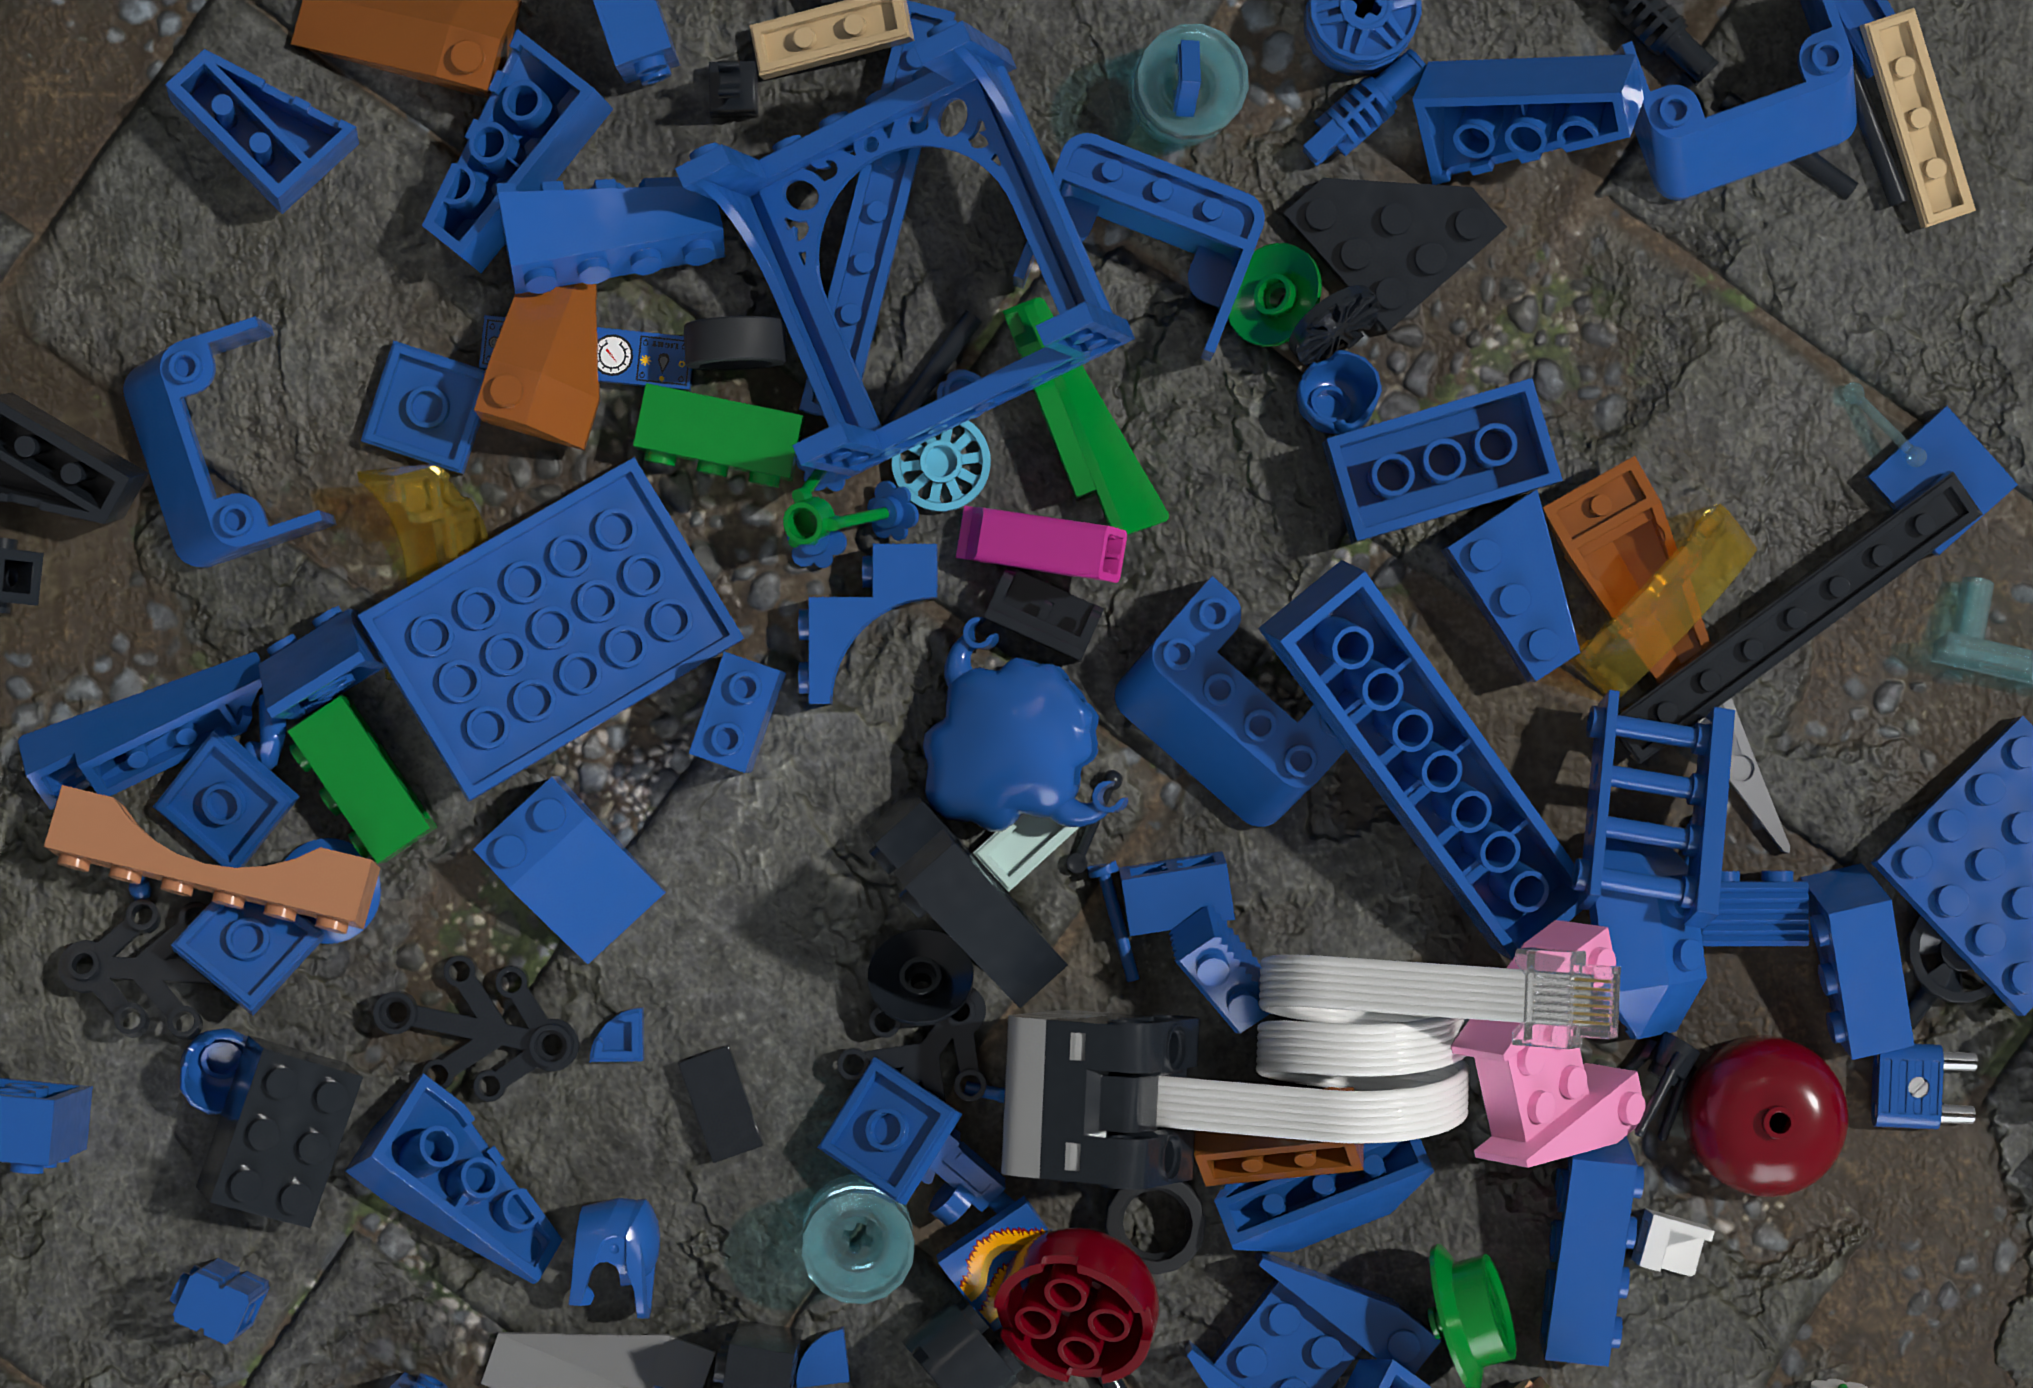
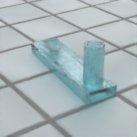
[1931,577,2033,684]

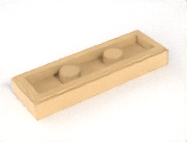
[749,0,915,80]

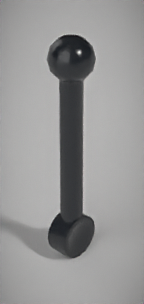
[1067,770,1123,874]

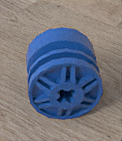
[1304,0,1422,76]

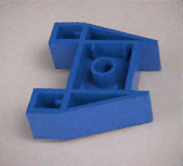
[1184,1251,1441,1388]

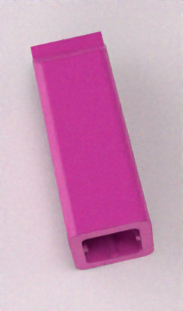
[956,506,1127,583]

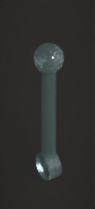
[1843,382,1927,467]

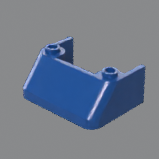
[1613,0,1857,201]
[1013,133,1265,361]
[123,316,337,568]

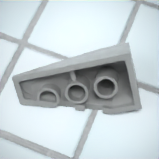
[481,1332,716,1388]

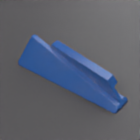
[18,652,262,810]

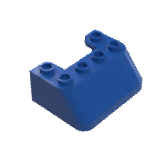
[1114,576,1346,827]

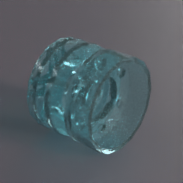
[1128,24,1249,147]
[802,1174,915,1304]

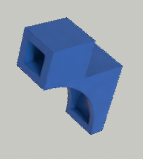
[798,544,938,704]

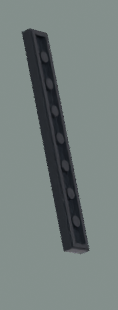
[1617,471,1983,765]

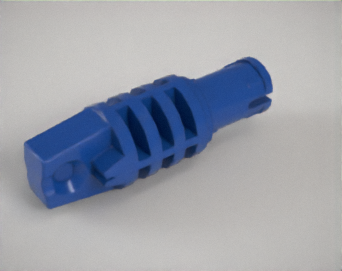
[1303,48,1427,167]

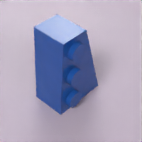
[1800,863,1915,1060]

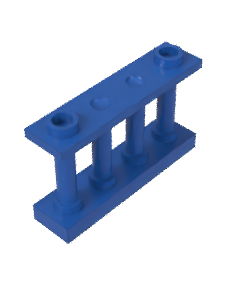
[1572,690,1735,929]

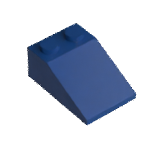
[258,606,386,719]
[473,776,666,964]

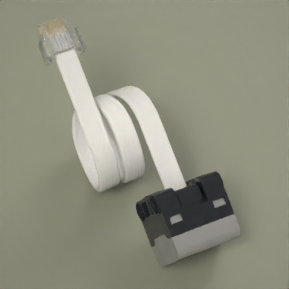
[1001,947,1621,1190]

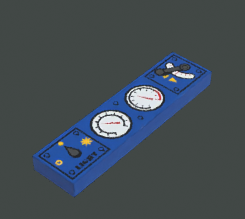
[479,315,693,392]

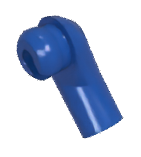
[244,694,287,770]

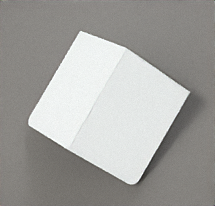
[1631,1208,1715,1276]

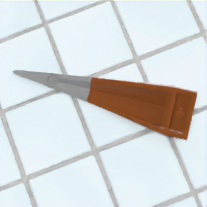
[1542,456,1790,853]

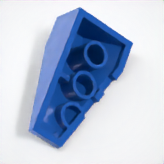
[345,1073,563,1284]

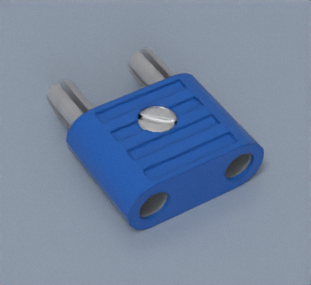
[1871,1044,1978,1129]

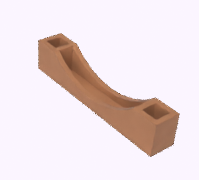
[44,785,381,934]

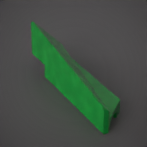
[1002,297,1169,537]

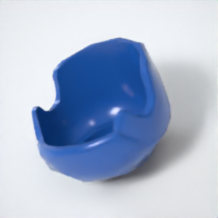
[1295,350,1382,435]
[180,1028,248,1115]

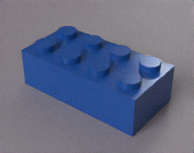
[1322,378,1563,544]

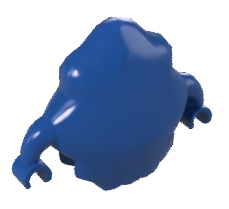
[923,617,1128,832]

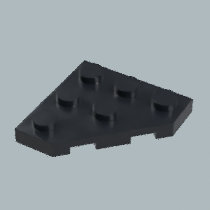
[1282,178,1507,334]

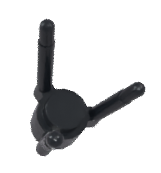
[1622,1031,1701,1141]

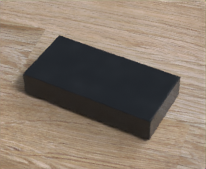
[678,1044,764,1163]

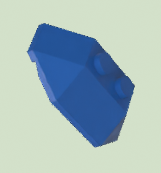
[1589,822,1707,1039]
[1214,1139,1434,1252]

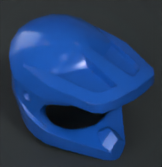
[569,1198,660,1319]

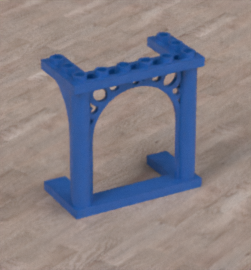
[675,20,1135,477]

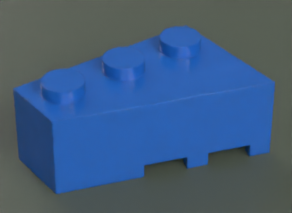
[165,49,359,214]
[1441,489,1581,683]

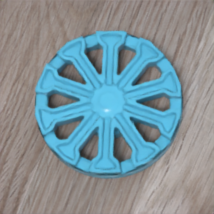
[892,420,991,512]

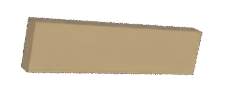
[1860,8,1976,228]

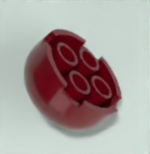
[1683,1035,1848,1197]
[994,1228,1159,1384]

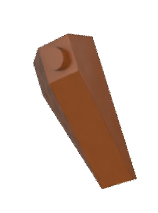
[291,0,523,99]
[474,283,600,451]

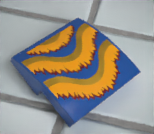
[936,1196,1053,1332]

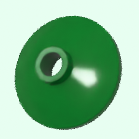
[1228,243,1322,347]

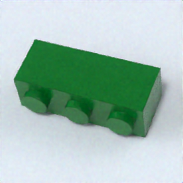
[633,383,805,488]
[287,695,438,864]

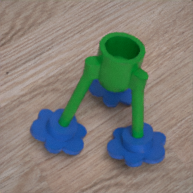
[783,458,919,568]

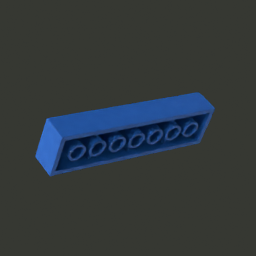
[1258,560,1583,961]

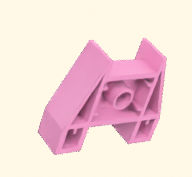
[1451,920,1646,1168]

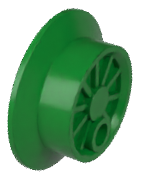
[1428,1244,1517,1388]

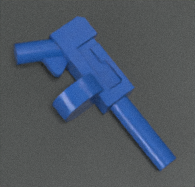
[922,1128,1015,1226]

